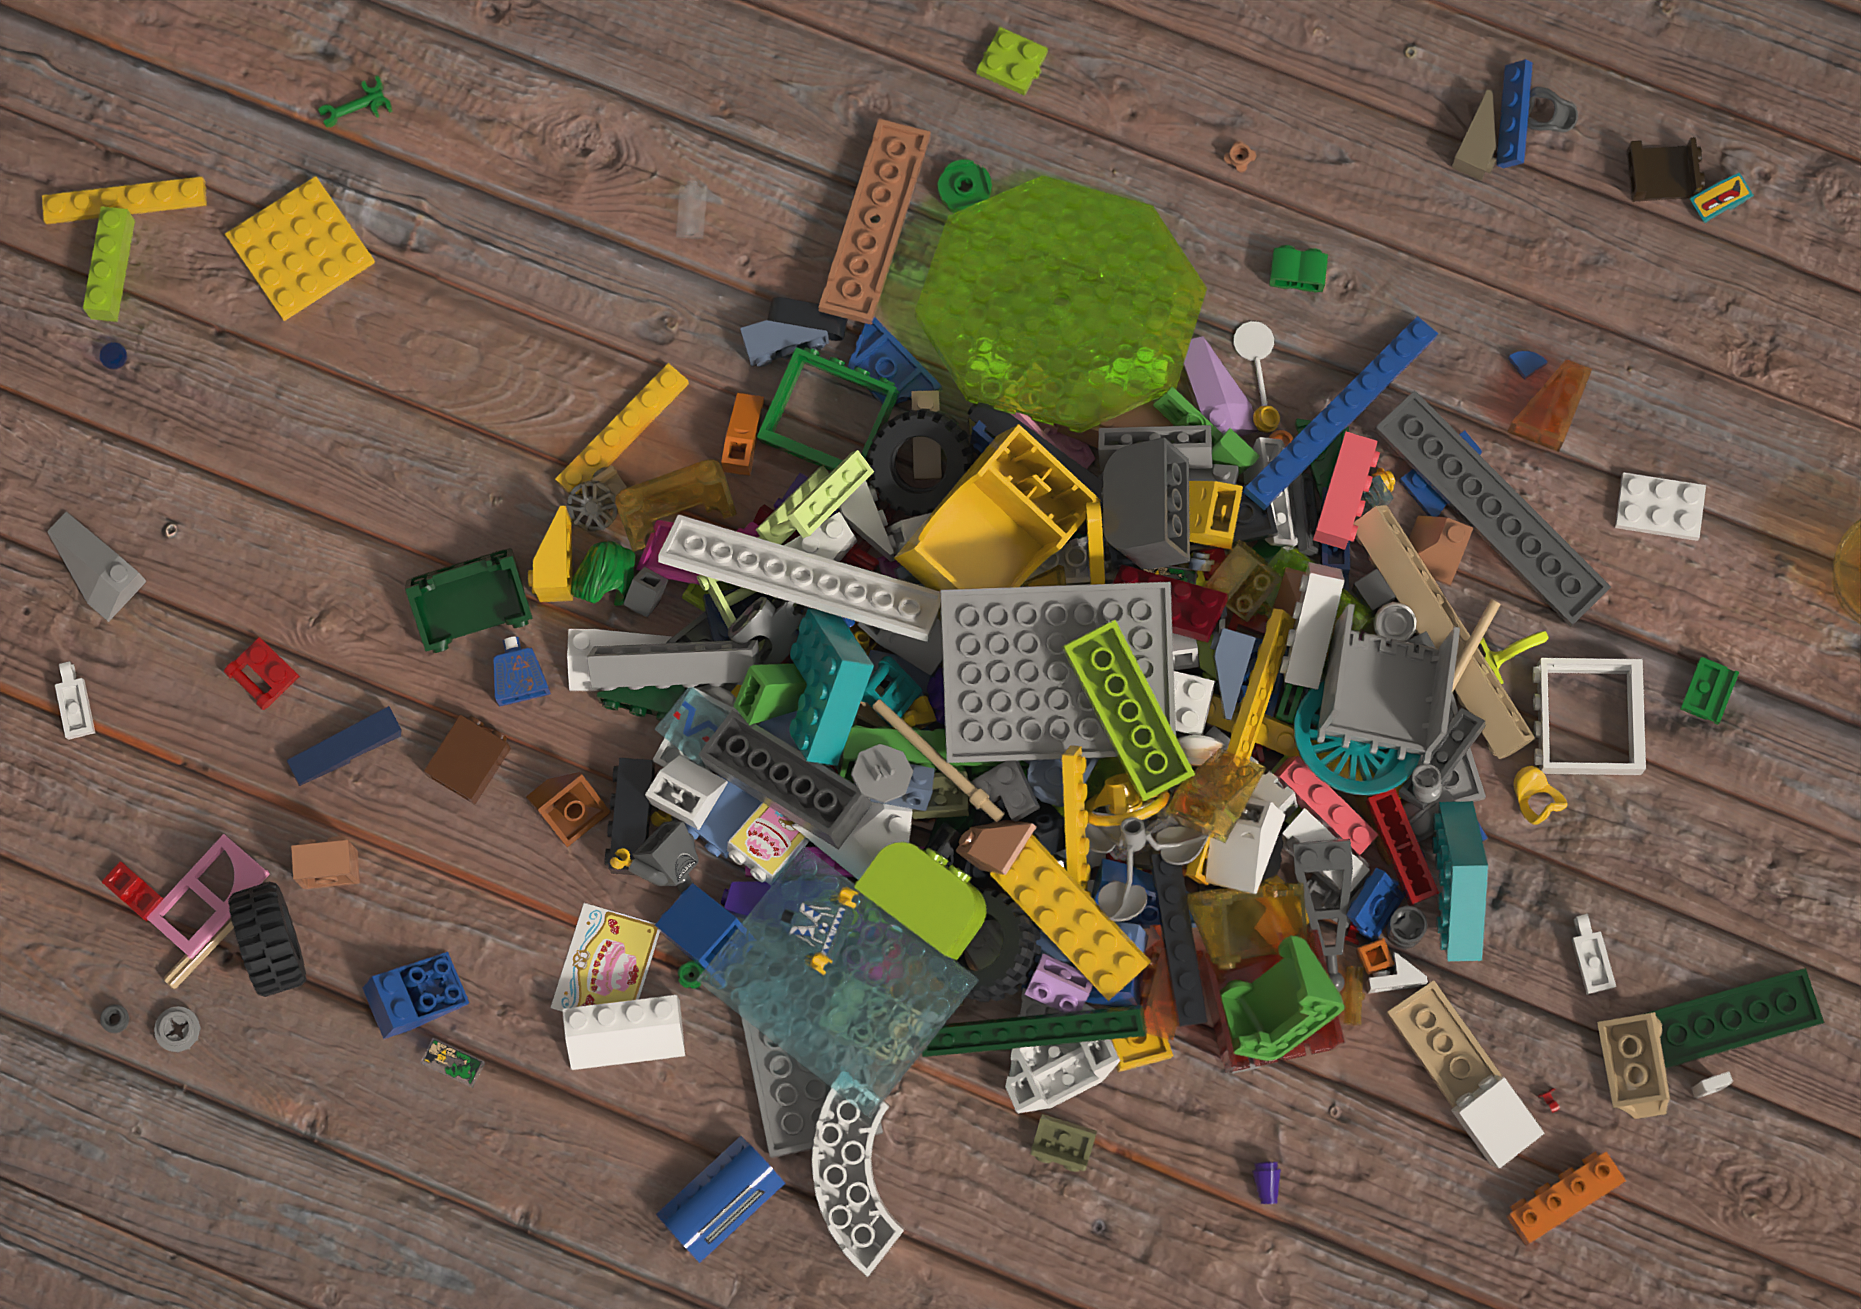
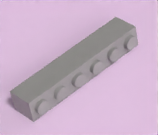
[587,640,761,691]

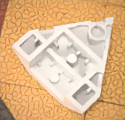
[792,798,912,880]
[1006,988,1120,1113]

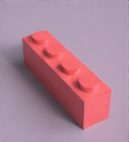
[1313,432,1380,550]
[1274,756,1378,855]

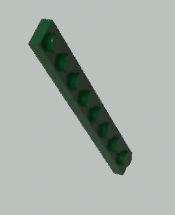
[917,1005,1147,1057]

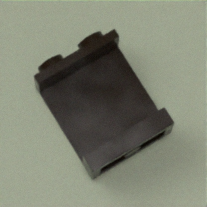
[1626,137,1705,202]

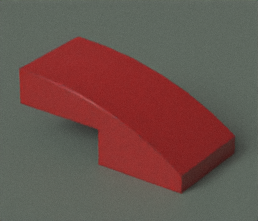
[102,861,164,922]

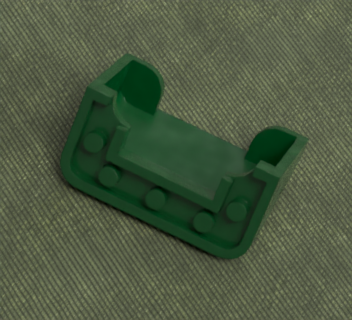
[405,548,533,653]

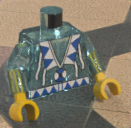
[781,887,859,975]

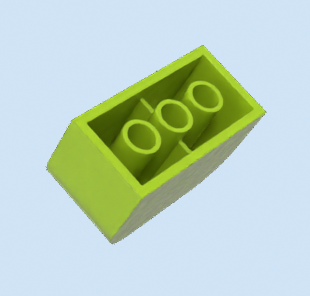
[854,842,986,960]

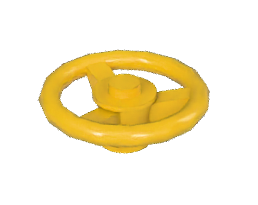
[1084,773,1170,826]

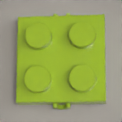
[977,27,1048,96]

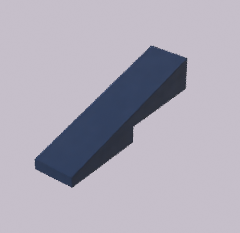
[287,706,402,786]

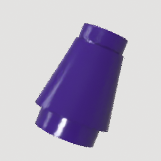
[1252,1161,1281,1204]

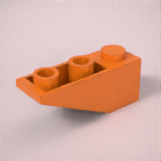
[721,393,765,476]

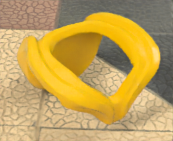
[1513,766,1567,825]

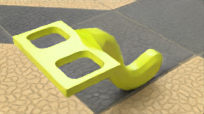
[1479,631,1549,684]

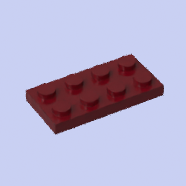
[1112,565,1228,643]

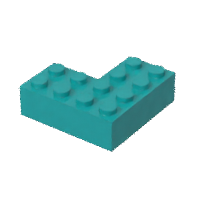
[789,608,874,766]
[1432,801,1488,961]

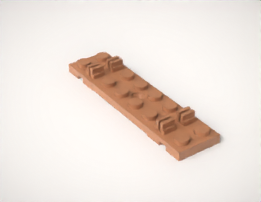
[819,119,931,325]

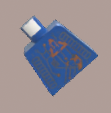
[493,637,551,707]

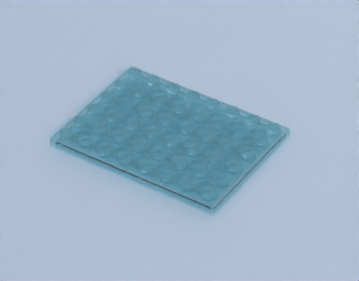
[697,846,979,1118]

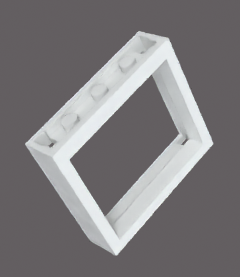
[1532,658,1646,775]

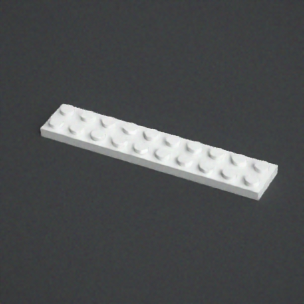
[658,515,941,642]

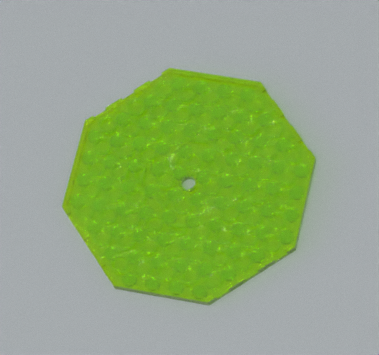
[914,175,1207,433]

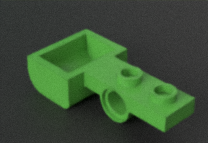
[1153,387,1260,476]

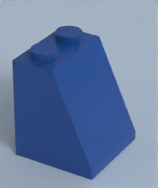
[655,883,758,984]

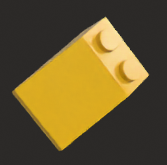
[528,506,573,602]

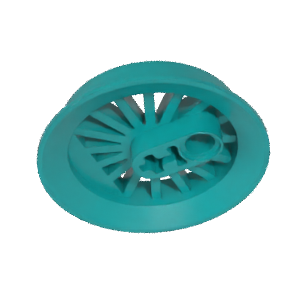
[1294,681,1421,795]

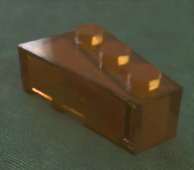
[1507,359,1592,452]
[1141,945,1177,1040]

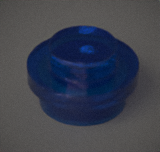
[99,342,127,369]

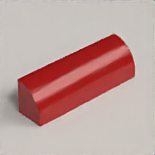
[1365,788,1439,906]

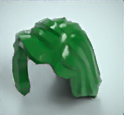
[571,541,635,606]

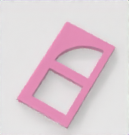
[146,834,270,959]

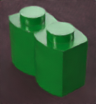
[1269,245,1328,292]

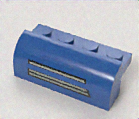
[656,1136,785,1263]

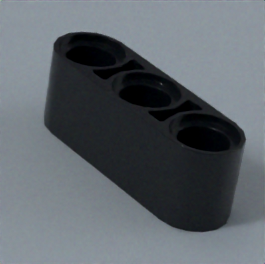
[767,297,848,341]

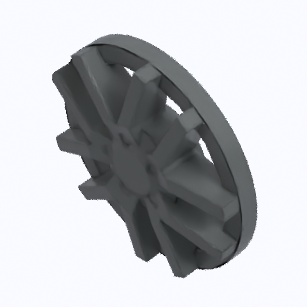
[566,480,619,531]

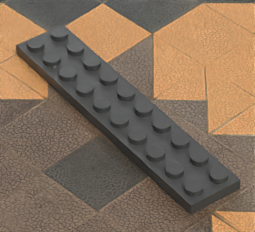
[1374,390,1611,627]

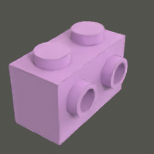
[1025,954,1093,1012]

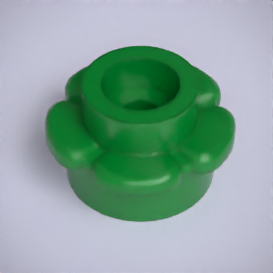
[678,961,706,989]

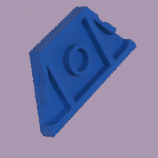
[848,317,942,405]

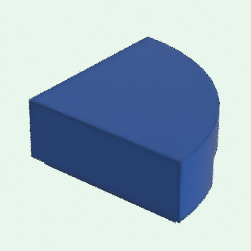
[1508,351,1547,380]

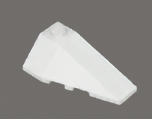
[567,629,672,692]

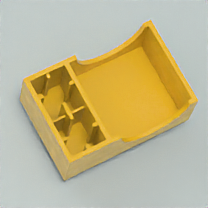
[894,424,1101,592]

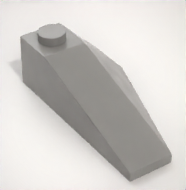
[47,512,147,622]

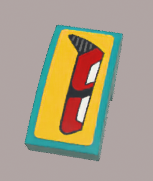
[1690,172,1754,223]

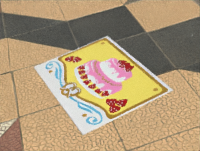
[551,903,660,1011]

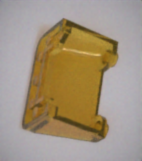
[615,459,737,552]
[1187,883,1308,969]

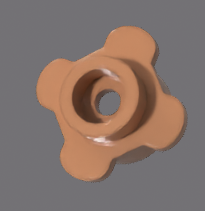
[1224,141,1256,172]

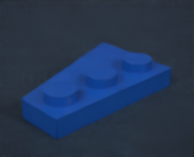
[1399,431,1482,517]

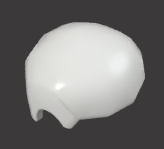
[1374,602,1417,644]

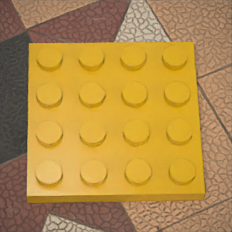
[225,176,375,321]

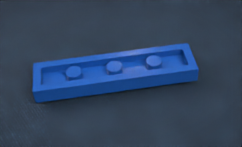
[1496,59,1533,169]

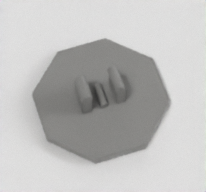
[851,744,913,803]

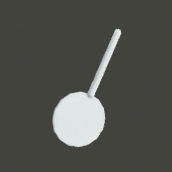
[1233,321,1274,406]

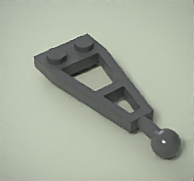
[1293,838,1353,992]

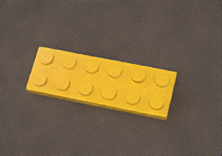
[990,834,1151,1001]

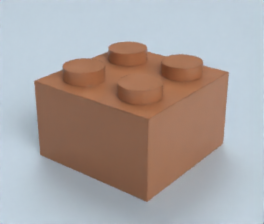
[291,836,360,889]

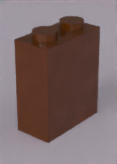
[424,715,511,805]

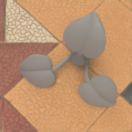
[1085,812,1209,921]

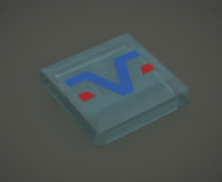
[655,687,727,765]

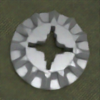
[154,1007,201,1053]

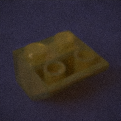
[1203,539,1282,622]

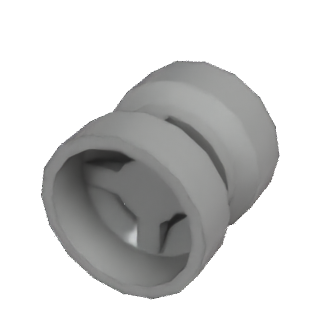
[1412,764,1442,803]

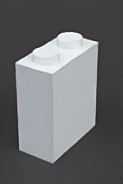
[1451,1075,1544,1168]

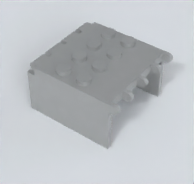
[1317,604,1460,764]

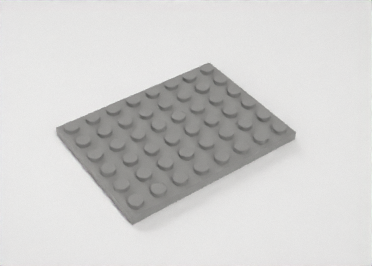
[940,582,1176,763]

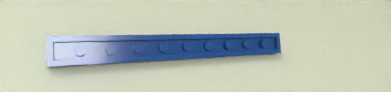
[1243,316,1438,510]

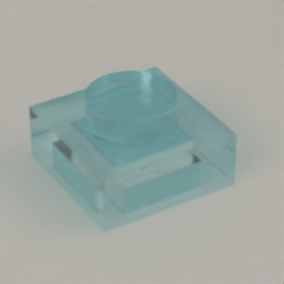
[1363,475,1393,508]

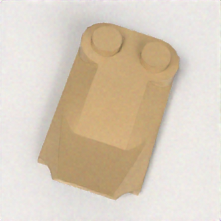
[1597,1012,1670,1119]

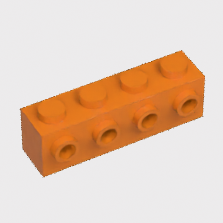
[1506,1151,1626,1246]

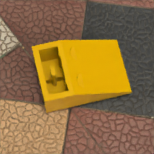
[1189,481,1243,549]

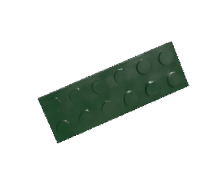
[1645,968,1825,1069]

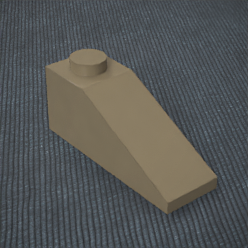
[1452,89,1497,180]

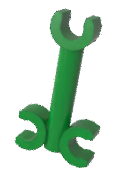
[318,75,393,128]

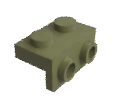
[912,771,970,819]
[1030,1114,1097,1172]

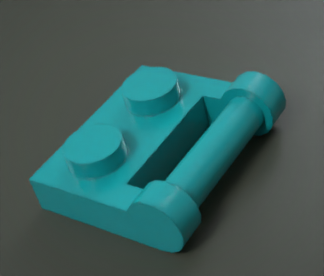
[861,656,922,727]

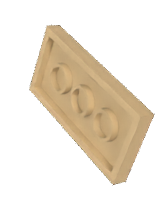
[1386,981,1501,1108]

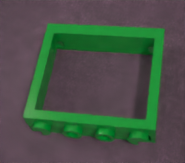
[757,347,900,471]

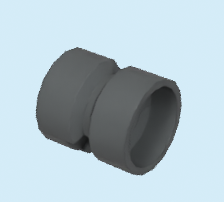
[1386,906,1427,949]

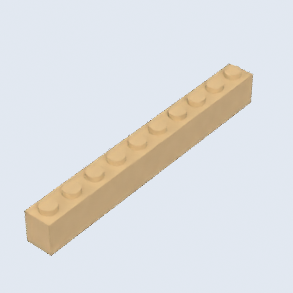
[1353,505,1536,759]

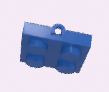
[1346,868,1405,942]

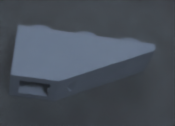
[740,320,829,367]

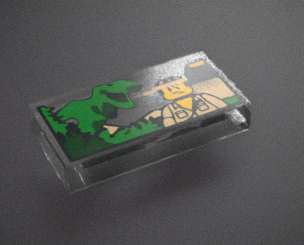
[420,1038,485,1088]

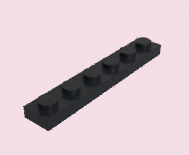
[1149,853,1208,1027]

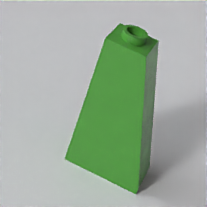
[734,664,807,725]

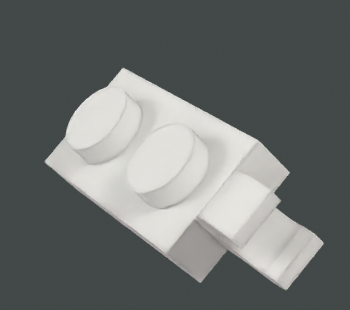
[55,661,95,740]
[1571,914,1616,995]

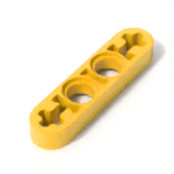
[1086,502,1105,585]

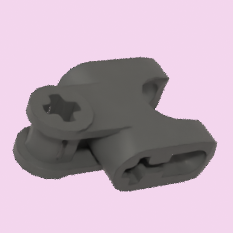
[728,597,813,665]

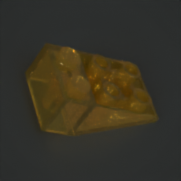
[1166,748,1266,843]

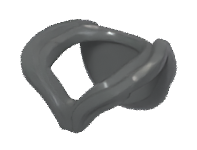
[1527,87,1578,133]

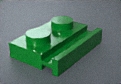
[1680,657,1739,725]

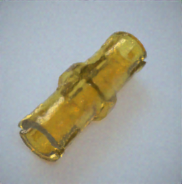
[1342,966,1365,1026]

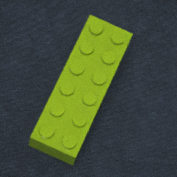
[1061,620,1195,801]

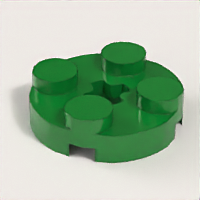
[938,159,992,214]

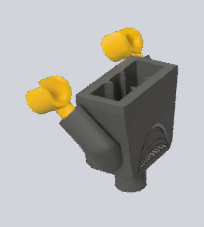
[610,809,699,892]

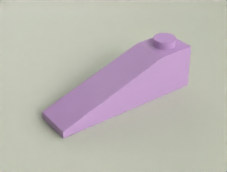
[1177,336,1259,437]

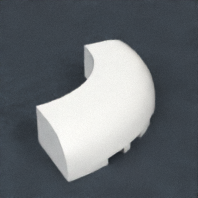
[812,1070,904,1277]

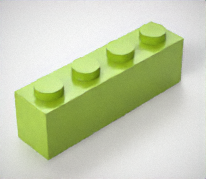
[83,206,135,322]

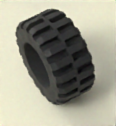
[867,408,976,516]
[228,882,307,997]
[926,888,1041,1002]

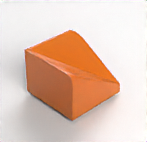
[1356,938,1395,975]

